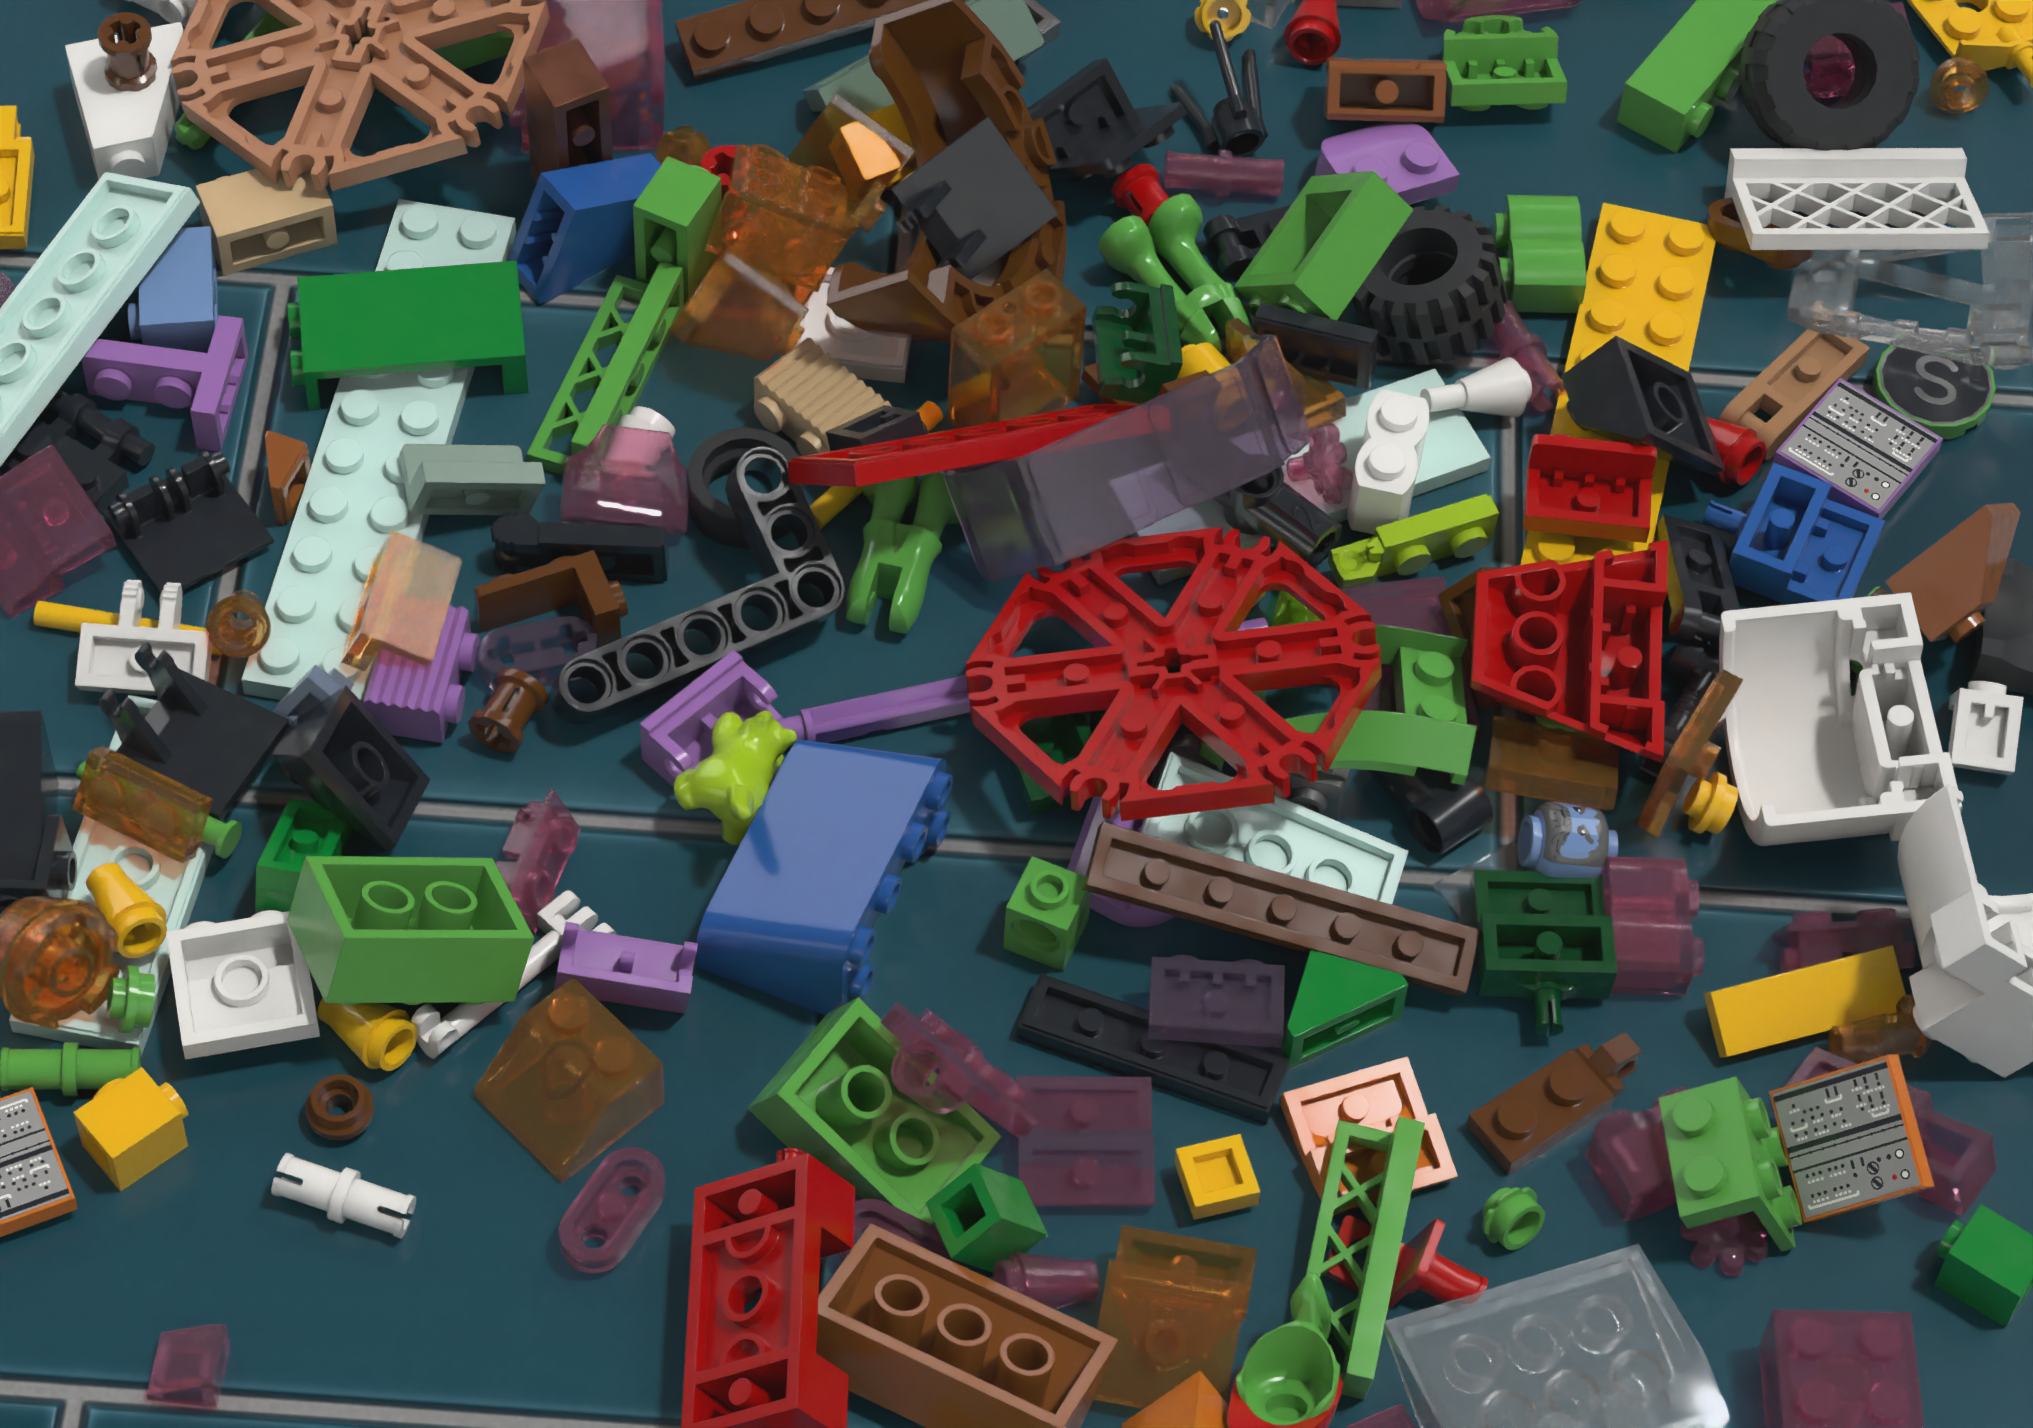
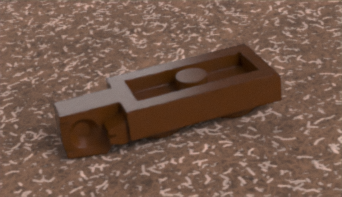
[1466,1032,1642,1174]

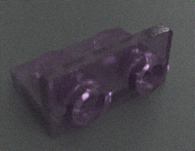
[1147,955,1285,1048]

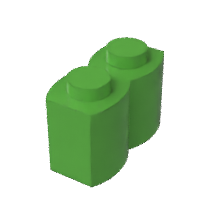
[1492,195,1586,313]

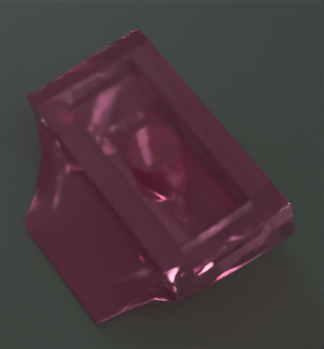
[559,425,689,535]

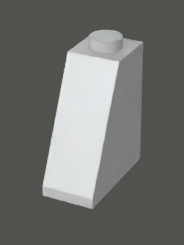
[65,22,184,180]

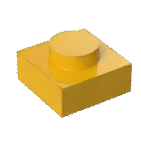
[1174,1134,1261,1220]

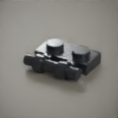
[0,389,155,526]

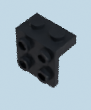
[1027,58,1186,183]

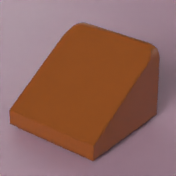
[265,431,311,526]

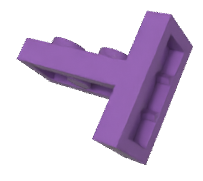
[81,315,249,451]

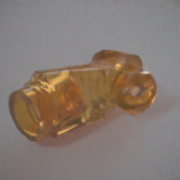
[1828,994,1933,1066]

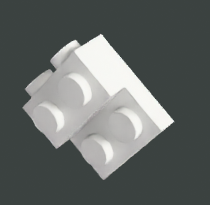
[166,910,320,1060]

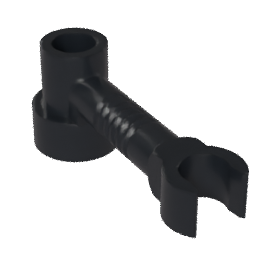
[1640,635,1720,780]

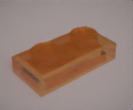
[72,746,213,863]

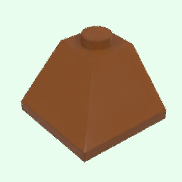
[1885,503,2021,643]

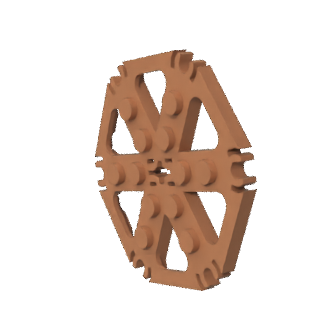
[170,0,550,191]

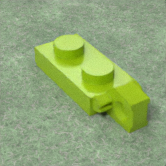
[1328,493,1499,592]

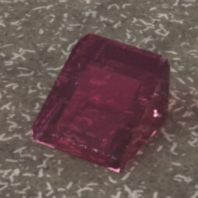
[146,1324,231,1408]

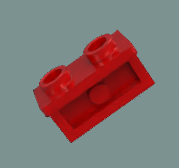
[1522,434,1657,543]

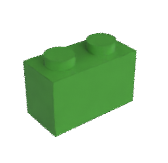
[633,156,723,304]

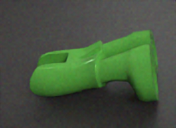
[846,470,978,634]

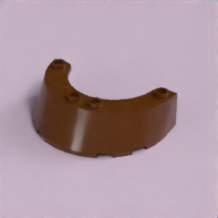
[826,0,1066,348]

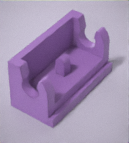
[640,650,783,786]
[553,922,698,1014]

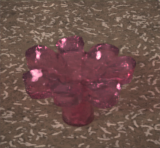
[1286,423,1353,504]
[1680,1213,1768,1276]

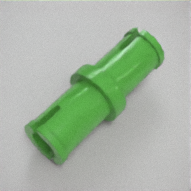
[0,1042,141,1096]

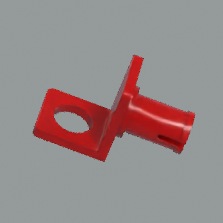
[1325,1215,1488,1317]

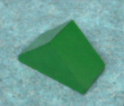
[1282,950,1409,1070]

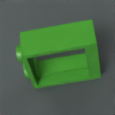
[1234,171,1414,320]

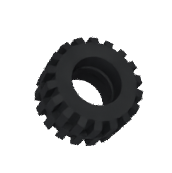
[1352,205,1507,365]

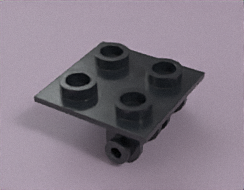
[102,450,274,594]

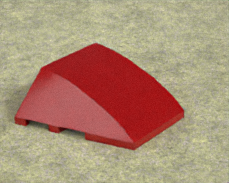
[1470,540,1668,763]

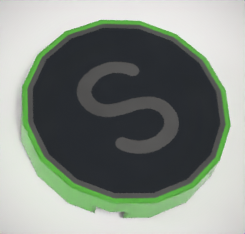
[1872,333,1996,439]

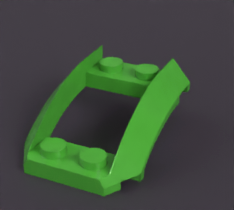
[1198,625,1477,785]

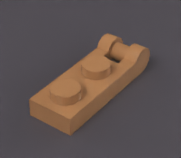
[1719,316,1870,460]

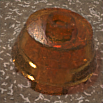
[0,896,120,1029]

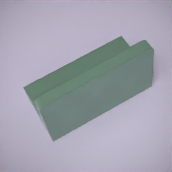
[399,444,546,515]

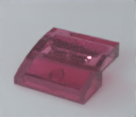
[0,444,116,619]
[1016,1076,1155,1207]

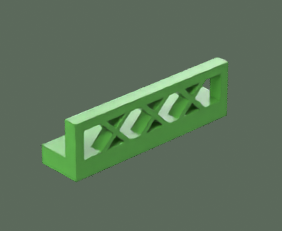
[527,261,684,485]
[1305,1116,1425,1400]

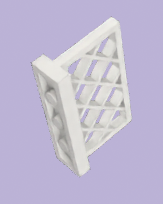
[1725,148,1990,250]

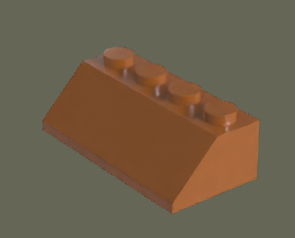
[816,1223,1119,1428]

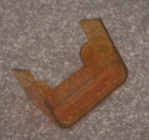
[667,94,915,361]

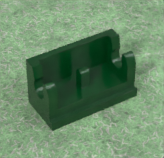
[1092,282,1183,404]

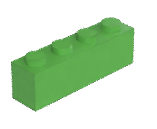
[1617,0,1778,153]

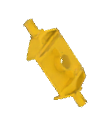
[1906,0,2033,88]

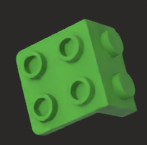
[1658,1076,1802,1251]

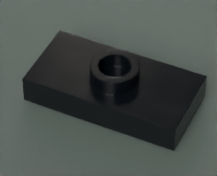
[1252,303,1378,390]

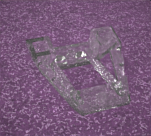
[1788,212,2033,370]

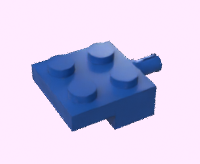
[1702,463,1885,605]

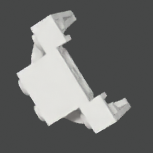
[1719,592,1962,846]
[1897,784,2033,1078]

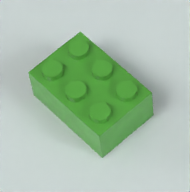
[287,856,534,1005]

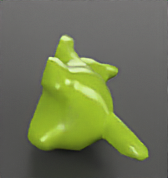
[673,710,797,846]

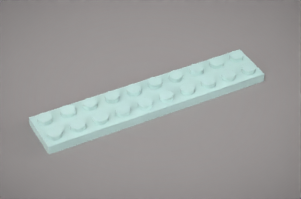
[241,199,516,703]

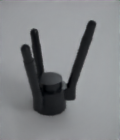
[1170,20,1268,158]

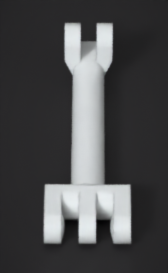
[411,890,616,1059]

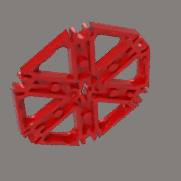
[965,527,1382,821]

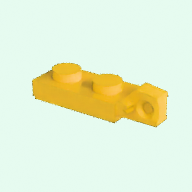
[0,106,35,249]

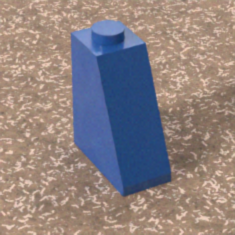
[507,153,661,304]

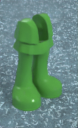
[1098,193,1254,353]

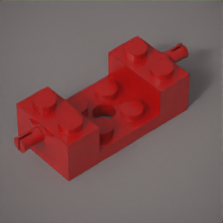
[681,1148,855,1428]

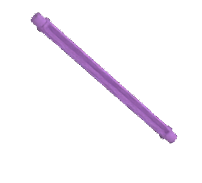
[777,617,1268,746]

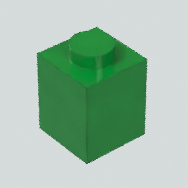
[925,1163,1048,1274]
[1934,1204,2033,1328]

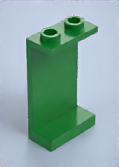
[287,260,529,411]

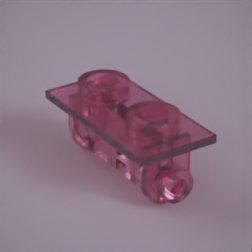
[496,789,581,934]
[1773,908,1915,974]

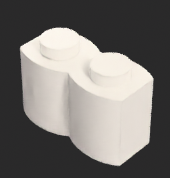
[1347,389,1429,534]

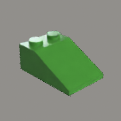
[747,997,1002,1236]

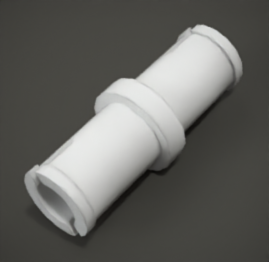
[271,1153,416,1239]

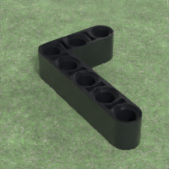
[550,446,845,725]

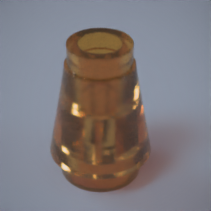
[206,590,271,658]

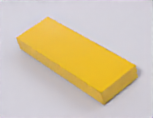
[1703,945,1909,1058]

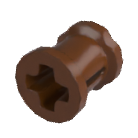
[97,12,157,91]
[468,668,548,753]

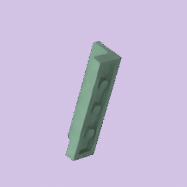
[802,0,1044,133]

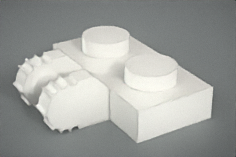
[75,579,213,696]

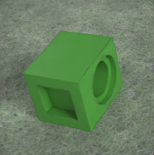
[1003,856,1091,972]

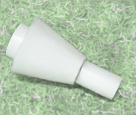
[1420,357,1532,417]

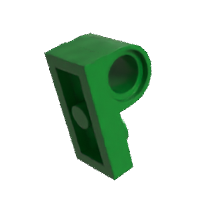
[255,798,352,913]

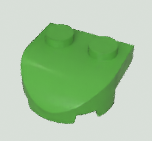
[1442,15,1567,111]

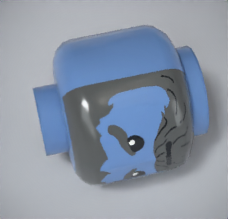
[1517,801,1618,878]

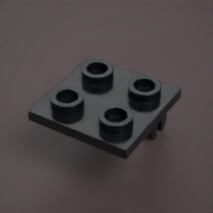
[891,116,1058,280]
[98,642,289,821]

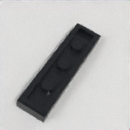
[1016,973,1290,1124]

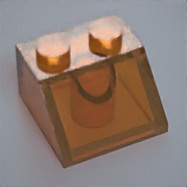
[474,977,665,1183]

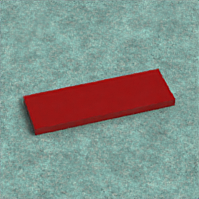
[787,403,1170,487]

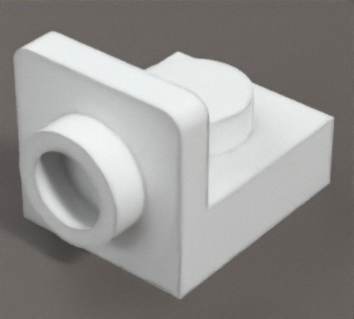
[1948,681,2024,775]

